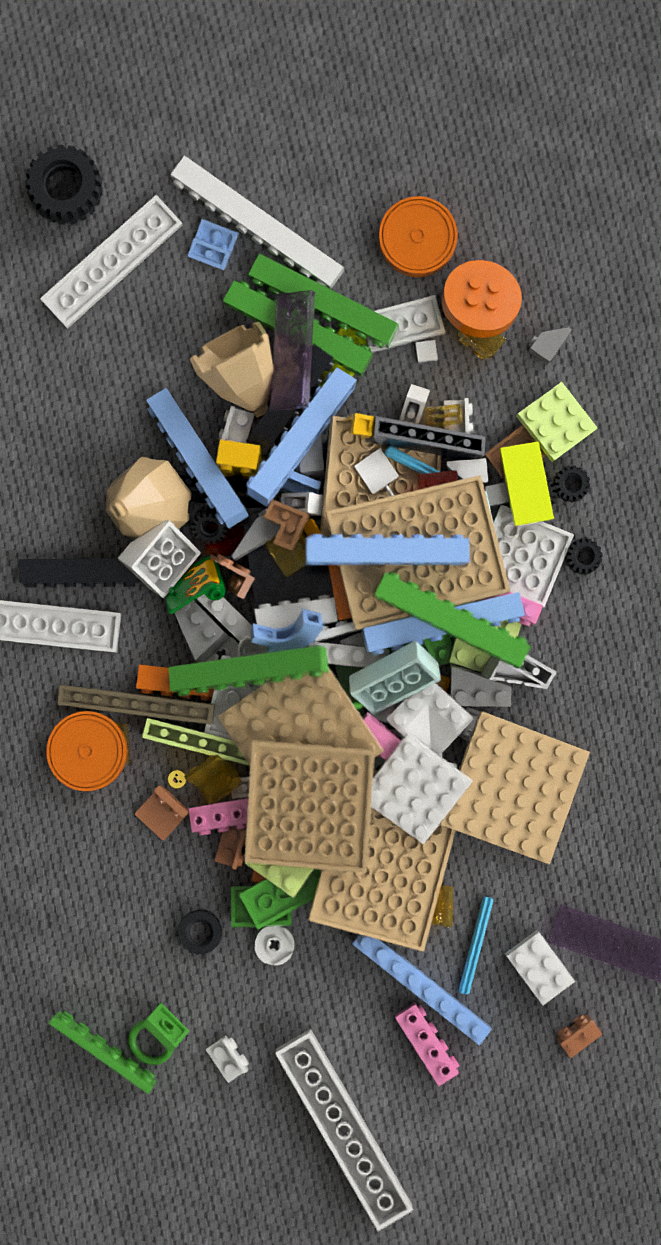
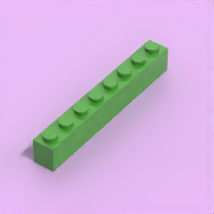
[248,254,399,348]
[223,280,373,377]
[373,572,531,669]
[169,646,329,696]

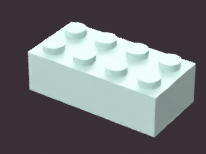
[349,641,441,715]

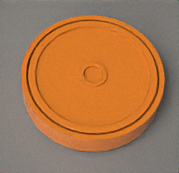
[379,196,457,277]
[441,260,522,338]
[46,711,128,791]

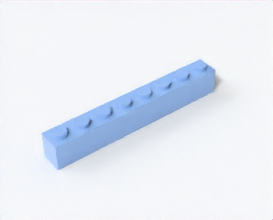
[246,368,357,507]
[146,388,248,529]
[305,534,470,565]
[361,592,525,655]
[352,934,492,1045]

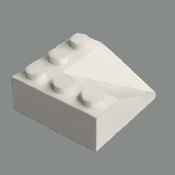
[118,519,201,598]
[386,683,473,756]

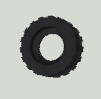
[177,909,222,955]

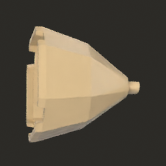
[190,322,274,417]
[105,457,191,540]

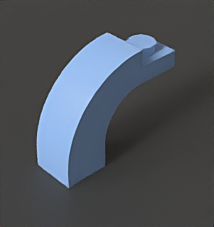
[250,609,323,653]

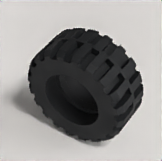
[25,144,103,225]

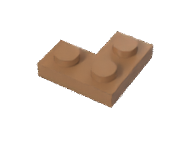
[264,499,309,552]

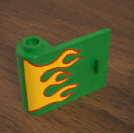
[165,557,225,614]

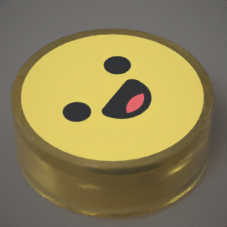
[167,769,187,789]

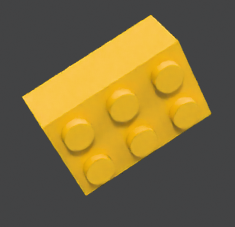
[216,439,262,479]

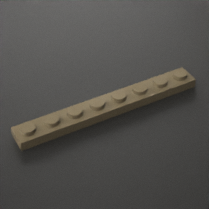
[58,685,215,724]

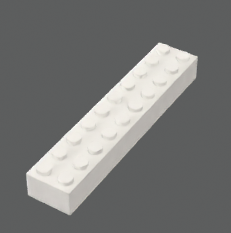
[275,1028,413,1231]

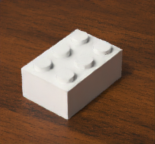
[505,930,575,1005]

